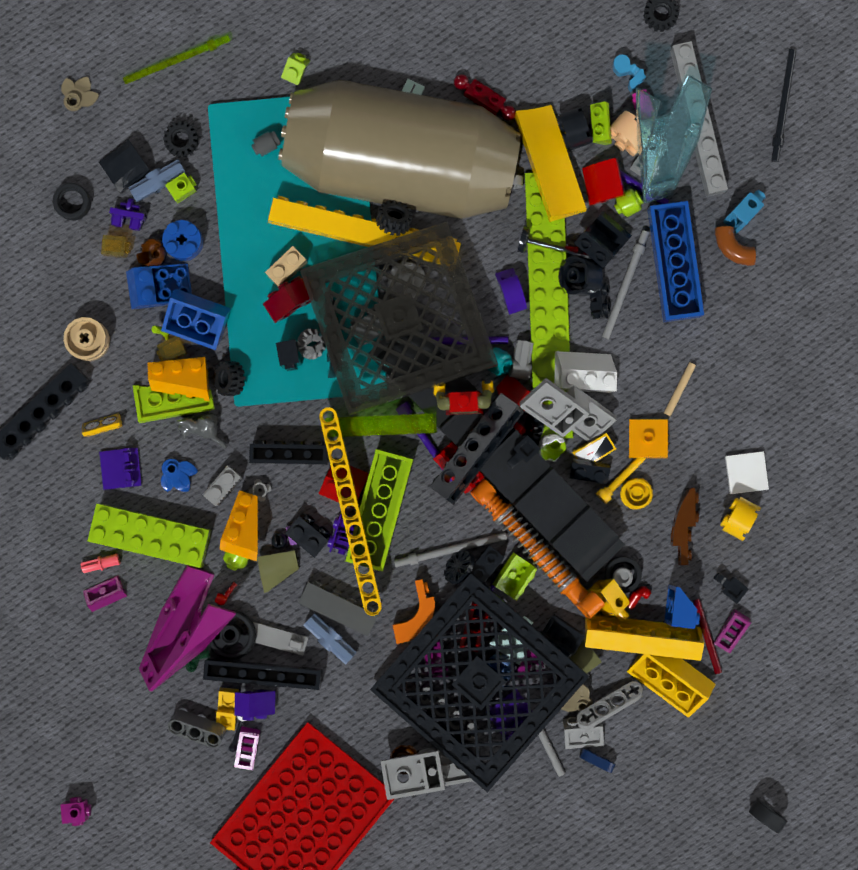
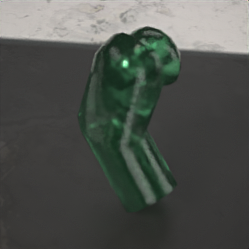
[185,648,210,672]

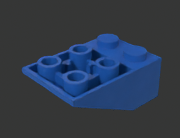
[126,264,192,309]

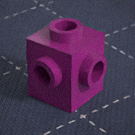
[60,797,91,826]

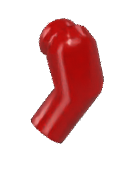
[627,586,652,610]

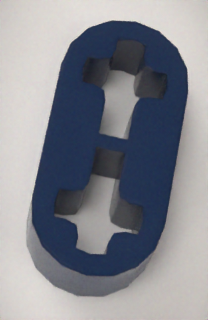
[579,748,616,773]

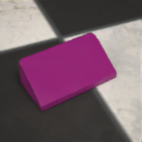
[83,576,127,612]

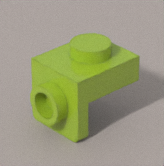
[281,53,310,85]

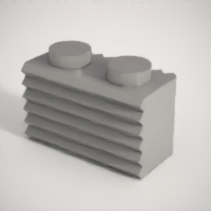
[202,465,243,506]

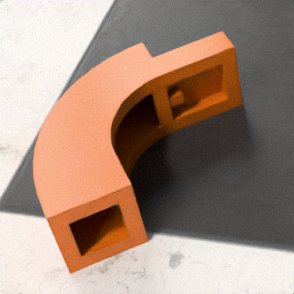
[393,579,435,644]

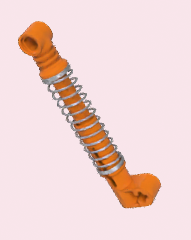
[470,479,605,619]

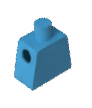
[723,190,766,234]

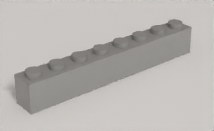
[670,41,728,197]

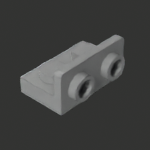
[563,715,604,749]

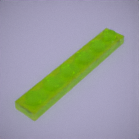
[325,413,437,437]

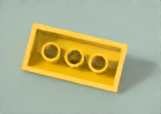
[627,654,716,718]

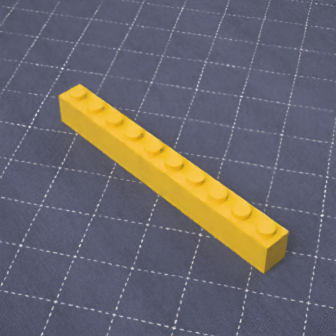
[268,196,461,268]

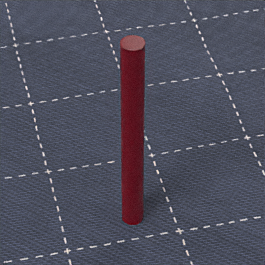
[692,598,722,674]

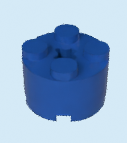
[162,220,203,261]

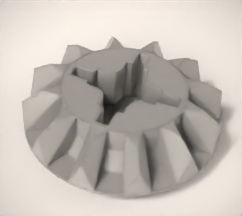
[297,329,326,359]

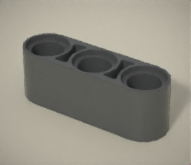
[168,710,226,748]

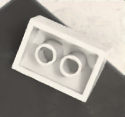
[554,351,617,393]

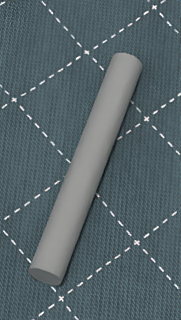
[538,729,565,777]

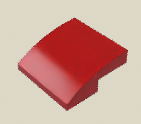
[582,158,625,206]

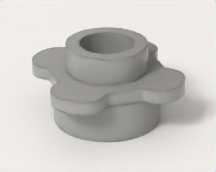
[249,479,271,502]

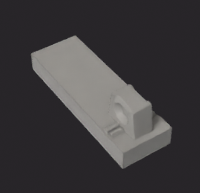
[253,622,309,656]

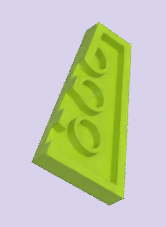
[133,385,215,423]

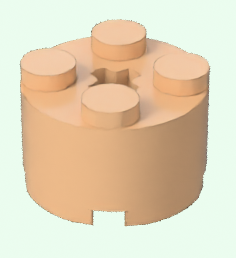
[610,111,652,156]

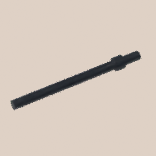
[771,49,797,162]

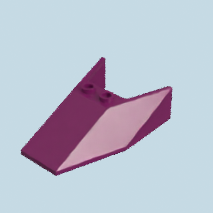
[139,565,236,691]

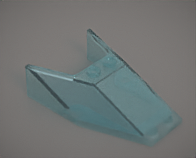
[636,76,712,203]

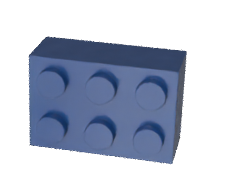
[161,289,231,350]

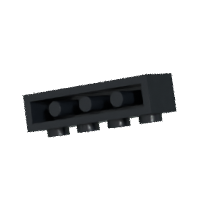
[249,440,328,465]

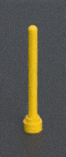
[596,458,646,504]

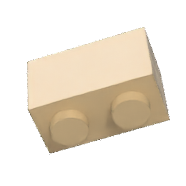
[265,246,308,286]

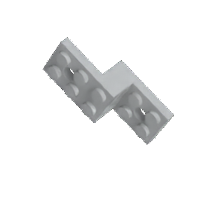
[519,378,617,442]
[380,741,476,800]

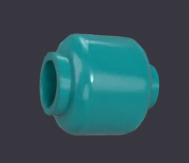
[484,347,513,376]

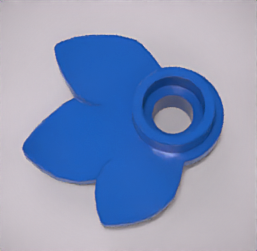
[161,458,198,492]

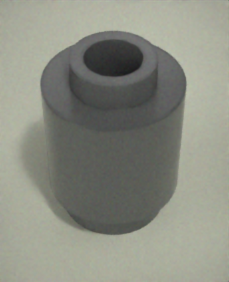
[251,131,281,157]

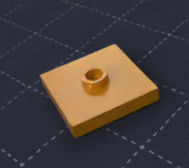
[629,419,668,458]

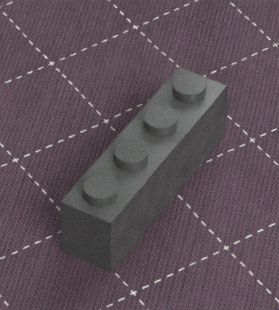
[298,580,378,636]

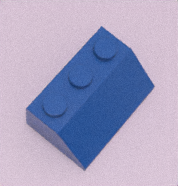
[664,584,700,629]

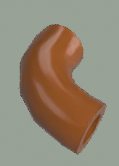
[715,226,756,266]

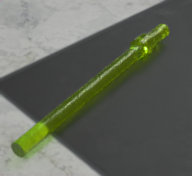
[123,34,231,85]

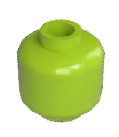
[614,189,644,217]
[223,552,249,571]

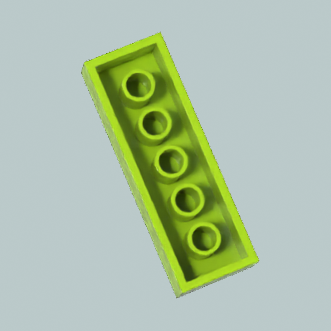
[345,449,413,572]
[87,504,212,568]

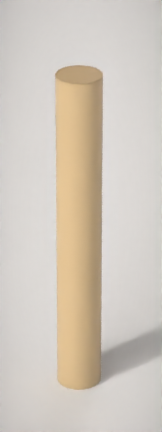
[664,362,696,417]

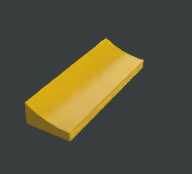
[515,105,587,222]
[585,615,704,661]

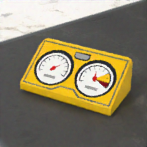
[82,413,123,437]

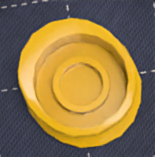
[620,478,653,509]

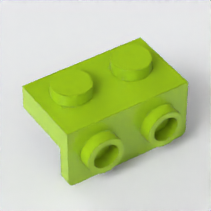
[590,101,612,145]
[492,553,537,601]

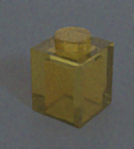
[101,235,131,258]
[156,336,188,361]

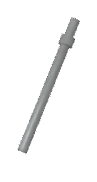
[602,230,649,340]
[394,532,507,567]

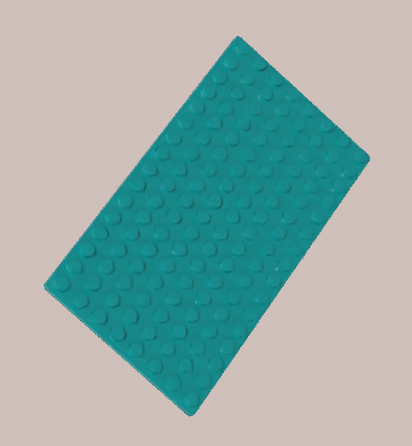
[208,97,387,407]

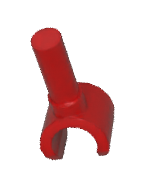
[215,582,237,605]

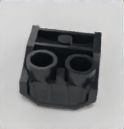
[99,139,151,194]

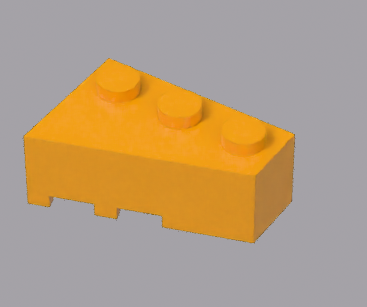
[220,490,258,562]

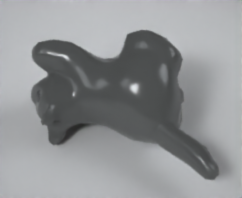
[176,413,227,449]

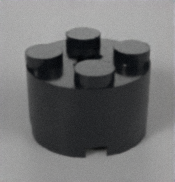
[556,107,593,151]
[558,256,603,296]

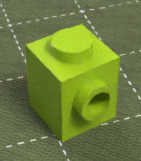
[165,173,197,204]

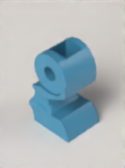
[612,54,646,93]

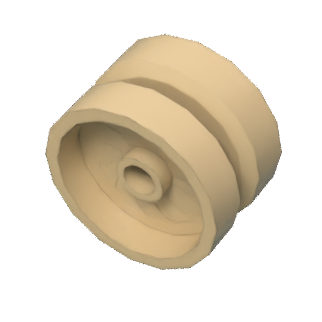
[63,317,110,361]

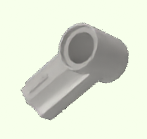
[509,340,533,380]

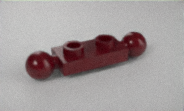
[454,74,516,121]

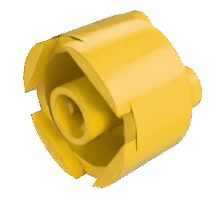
[720,496,761,541]

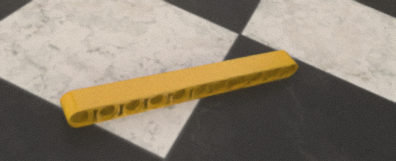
[320,407,382,616]

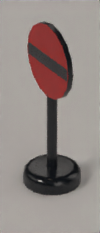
[517,226,592,259]

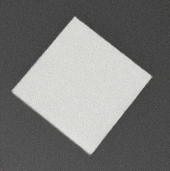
[725,451,769,494]

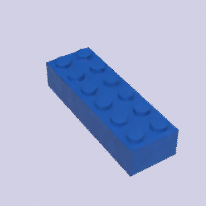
[647,201,704,322]

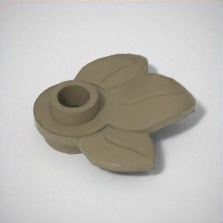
[61,77,99,111]
[561,684,593,712]

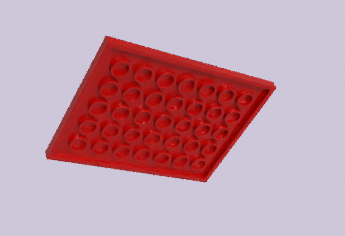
[210,722,394,870]

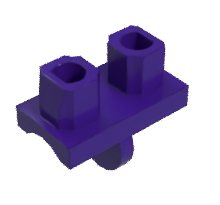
[109,198,147,231]

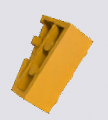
[147,357,210,401]

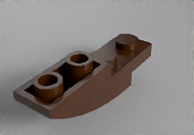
[670,488,699,565]

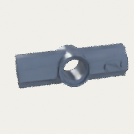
[128,159,187,202]
[303,613,357,665]

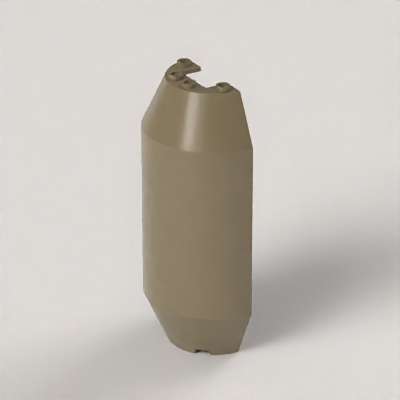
[278,79,521,219]

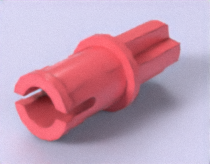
[81,553,120,573]

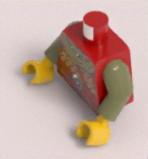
[433,380,494,415]

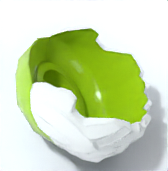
[538,434,566,462]

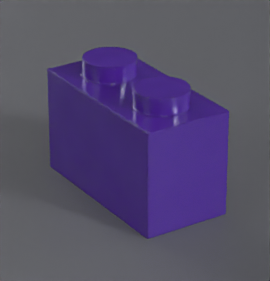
[234,690,275,720]

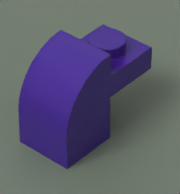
[495,268,527,315]

